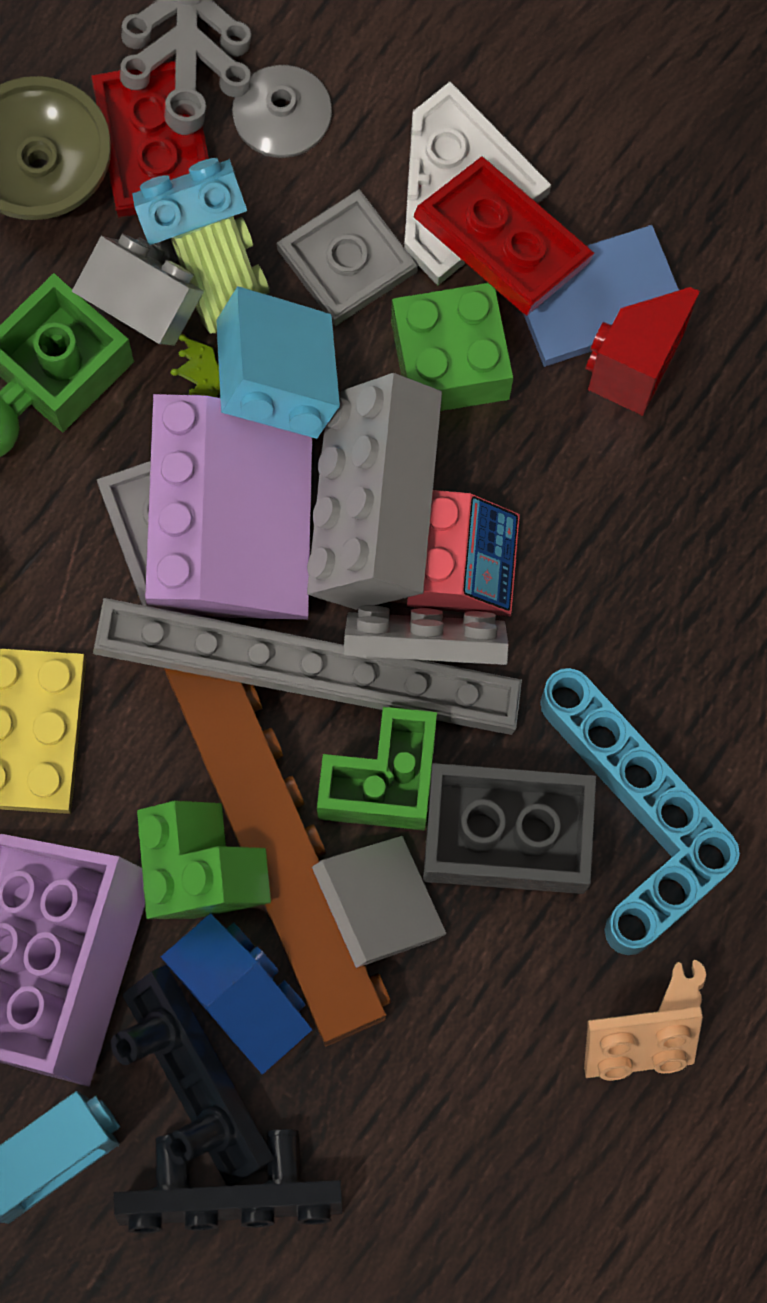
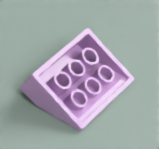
[145,394,312,620]
[0,834,145,1087]

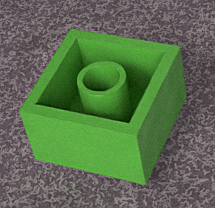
[391,283,513,411]

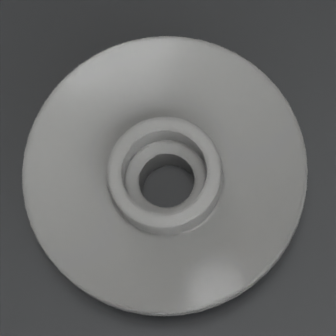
[233,65,332,158]

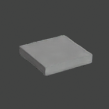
[277,189,418,326]
[312,836,447,968]

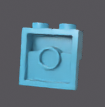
[132,158,247,245]

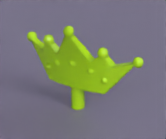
[171,334,220,397]

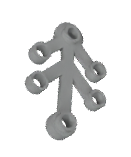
[120,0,251,135]

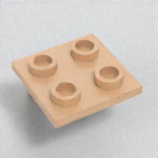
[584,960,706,1080]

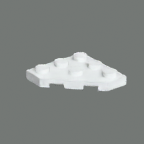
[404,82,551,285]

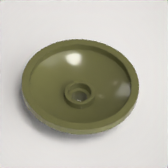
[0,76,111,220]

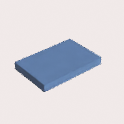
[524,225,679,367]

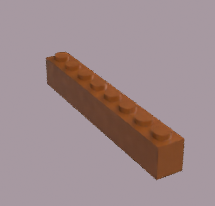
[164,668,391,1047]

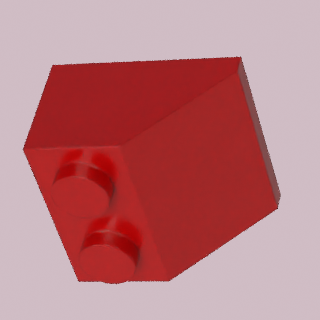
[585,287,700,416]

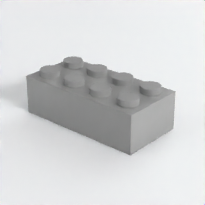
[307,373,442,610]

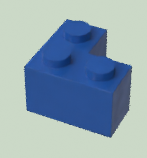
[161,913,312,1075]

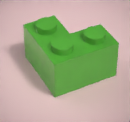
[317,707,437,830]
[137,801,271,919]

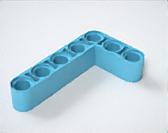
[540,668,740,955]

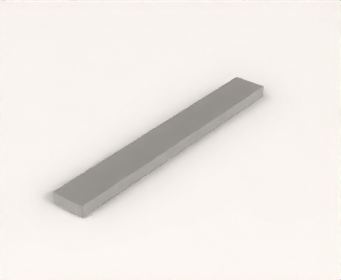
[93,598,522,735]

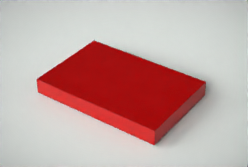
[91,61,209,218]
[413,156,594,316]

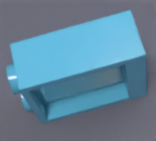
[0,1091,120,1224]

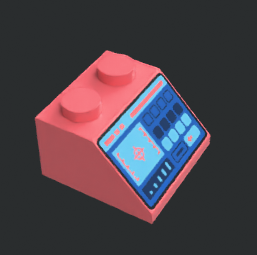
[407,490,520,617]

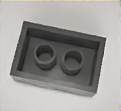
[423,763,596,894]

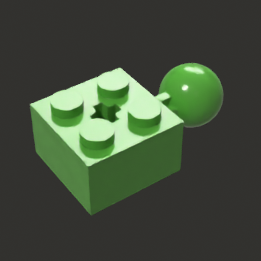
[0,273,134,457]

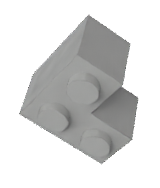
[71,234,204,346]

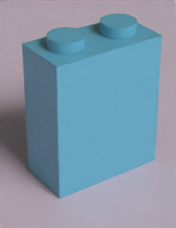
[216,286,340,439]

